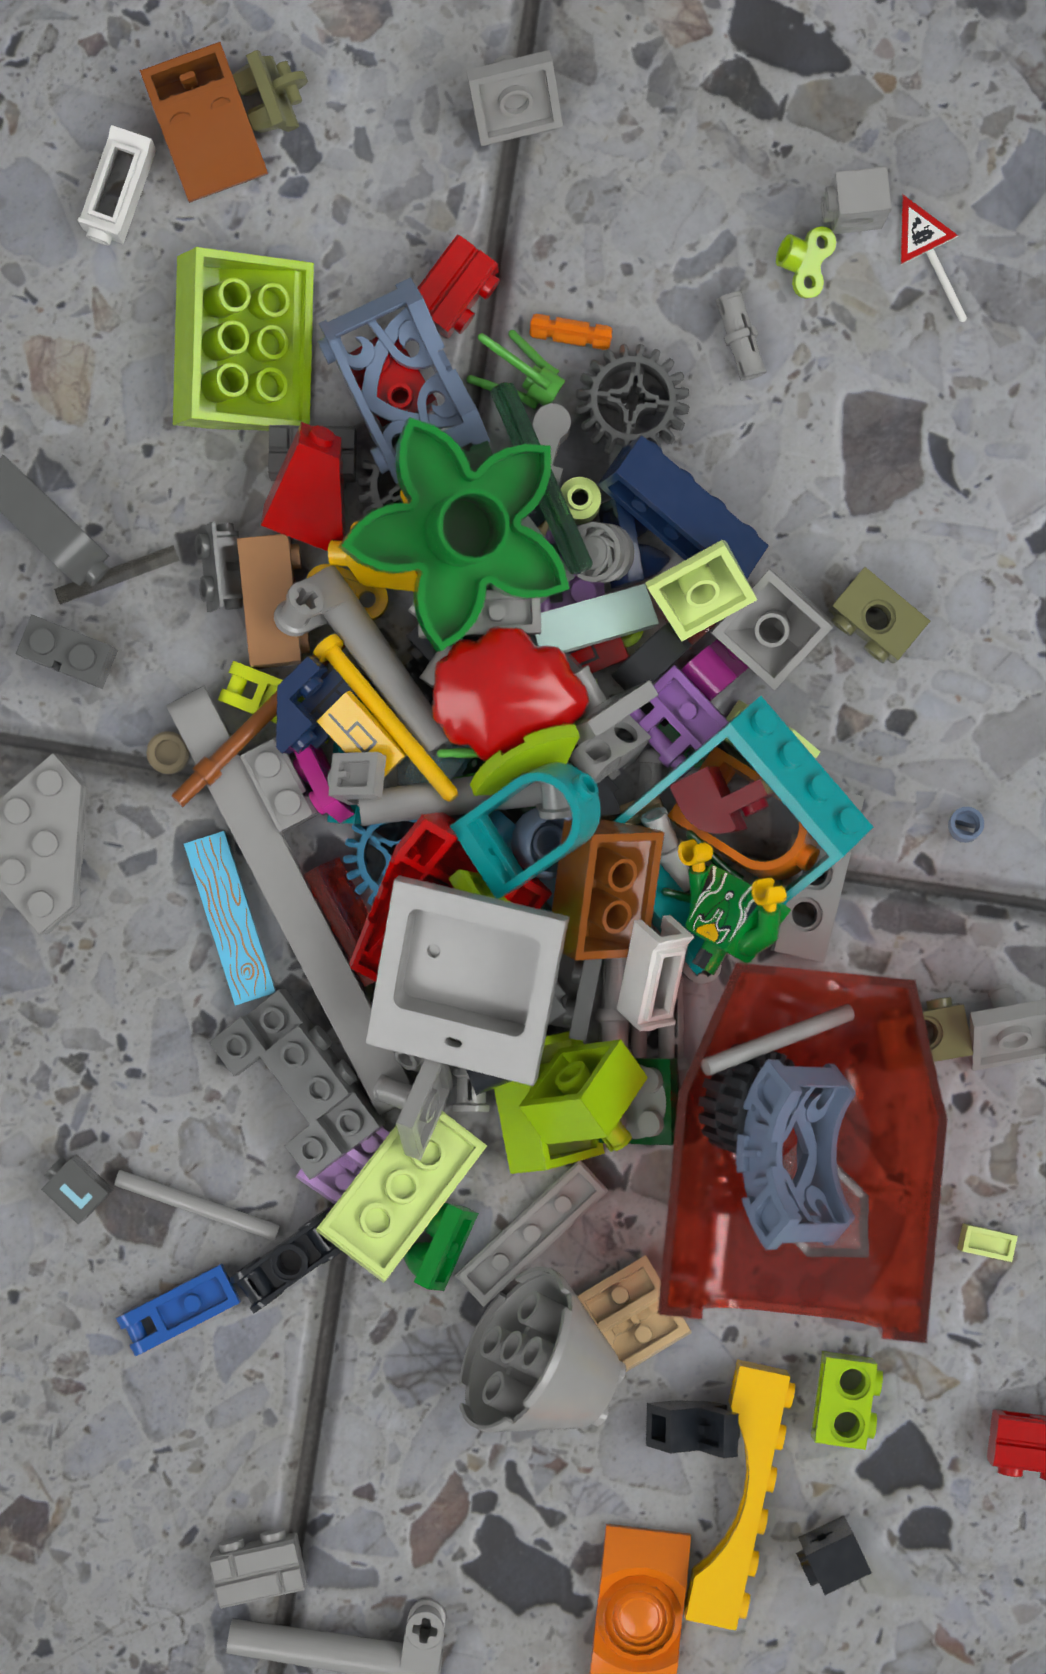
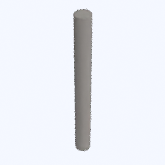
[701,1004,855,1076]
[114,1170,280,1241]

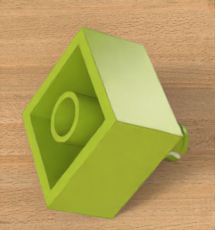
[519,1039,648,1152]

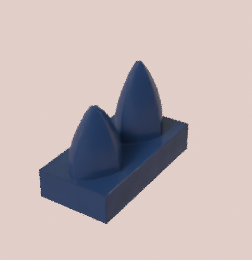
[599,499,670,589]

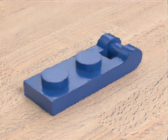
[116,1263,241,1356]

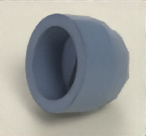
[948,807,984,843]

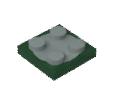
[599,1057,679,1145]

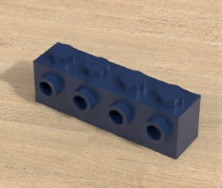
[597,435,769,579]

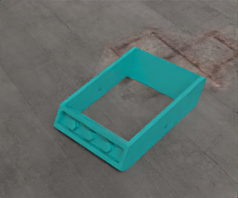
[612,696,874,975]

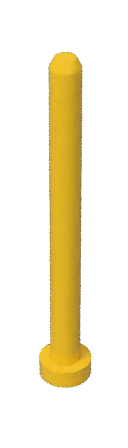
[313,634,458,802]

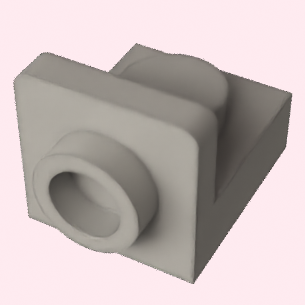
[327,752,387,805]

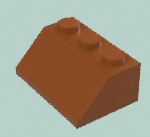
[552,819,664,961]

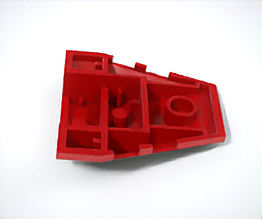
[349,812,552,982]

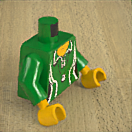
[678,839,791,975]

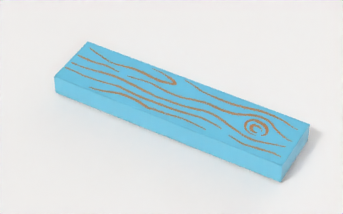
[184,831,276,1006]

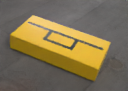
[317,691,407,778]

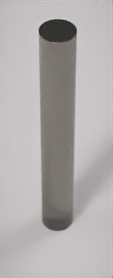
[54,545,180,605]

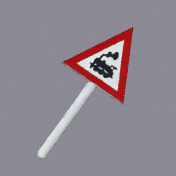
[901,195,967,322]

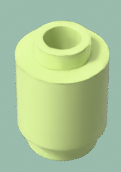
[558,477,601,525]

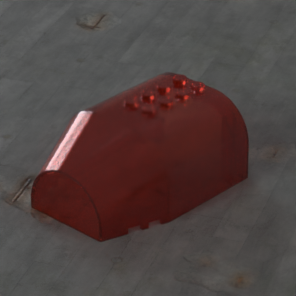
[657,962,948,1344]

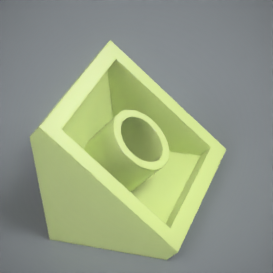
[645,540,757,641]

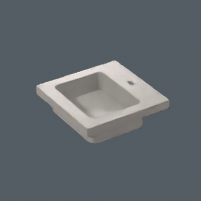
[366,876,569,1086]

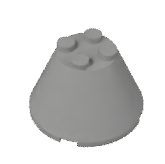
[459,1266,626,1433]

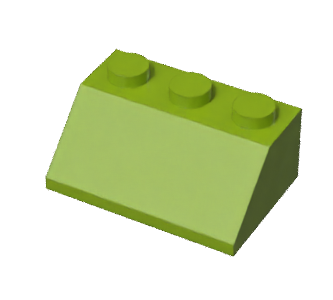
[494,1030,605,1174]

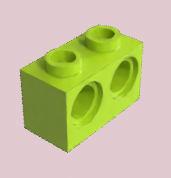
[811,1351,883,1450]

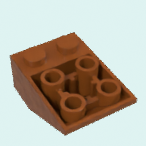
[140,42,268,203]

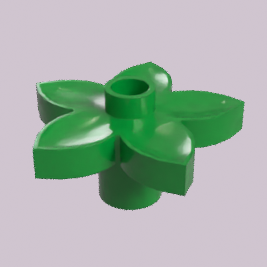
[338,417,570,652]

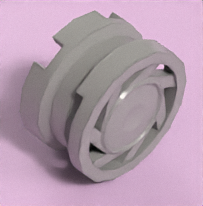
[566,522,635,583]

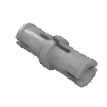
[715,291,767,381]

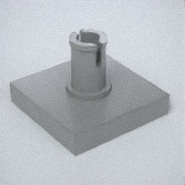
[466,50,563,146]
[574,665,658,745]
[968,984,1046,1071]
[372,1059,454,1161]

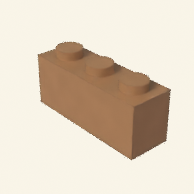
[237,534,311,669]

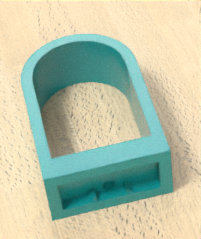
[450,763,601,899]

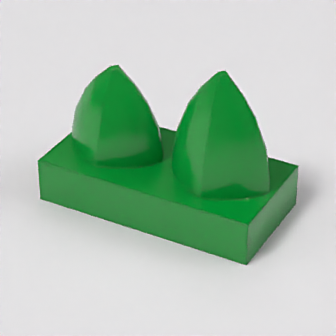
[403,1203,479,1291]

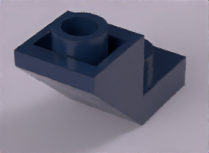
[276,656,328,754]

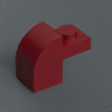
[670,766,776,834]

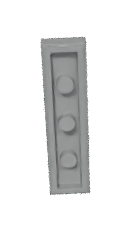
[455,1160,609,1307]

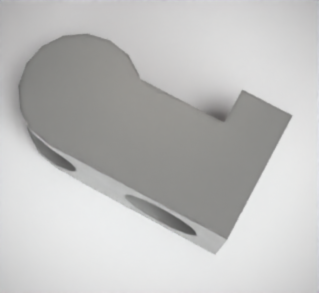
[526,403,571,488]
[569,715,651,784]

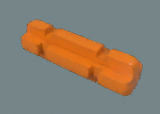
[529,313,613,350]

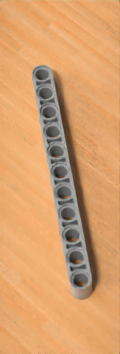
[166,685,413,1116]

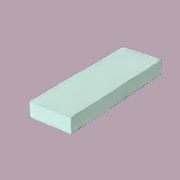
[530,584,659,653]

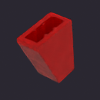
[261,422,346,551]

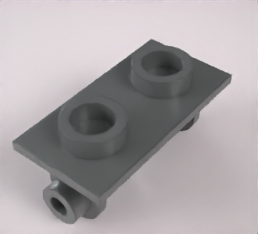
[195,522,243,612]

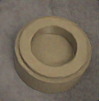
[147,731,191,774]

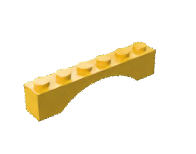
[683,1359,795,1631]

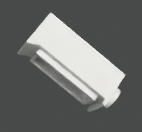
[78,125,157,246]
[617,915,694,1031]

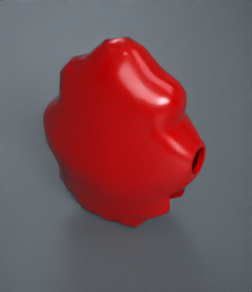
[432,626,589,762]

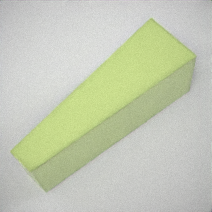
[957,1223,1018,1262]

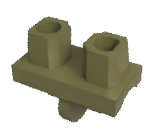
[233,50,308,133]

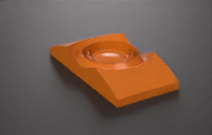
[589,1524,691,1674]

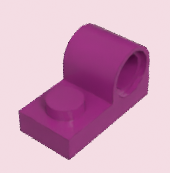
[681,639,749,701]

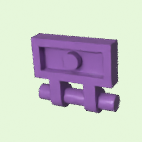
[630,665,729,778]

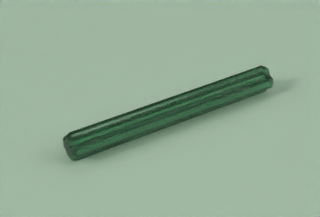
[491,382,593,575]

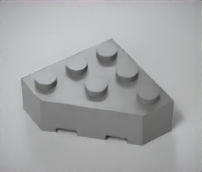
[0,753,89,935]

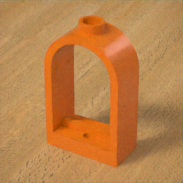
[668,747,820,881]

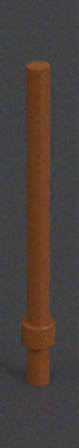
[171,633,345,808]

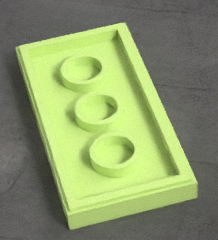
[316,1111,487,1283]

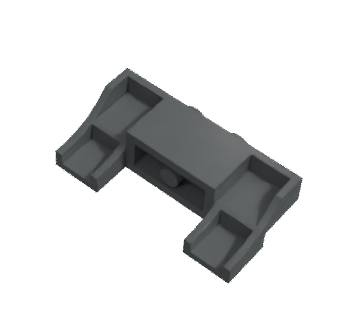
[209,988,386,1180]

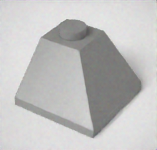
[711,569,834,691]

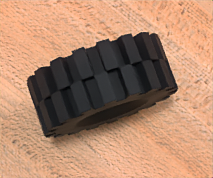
[698,1043,795,1153]

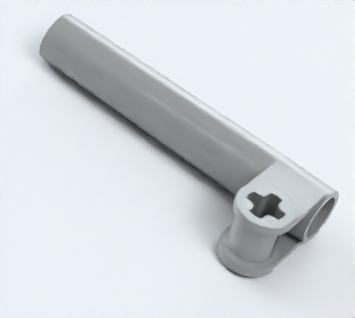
[274,566,452,758]
[359,763,573,826]
[226,1598,446,1674]

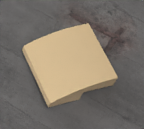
[577,1255,692,1372]

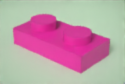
[292,744,354,823]

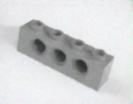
[771,791,865,963]

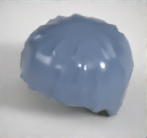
[511,808,572,880]

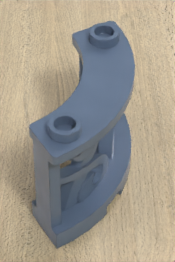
[317,277,490,484]
[736,1059,856,1250]

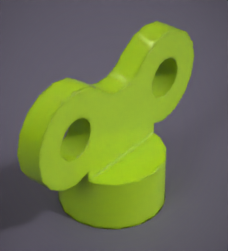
[776,226,837,299]

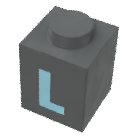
[41,1155,114,1225]

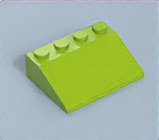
[173,247,314,431]

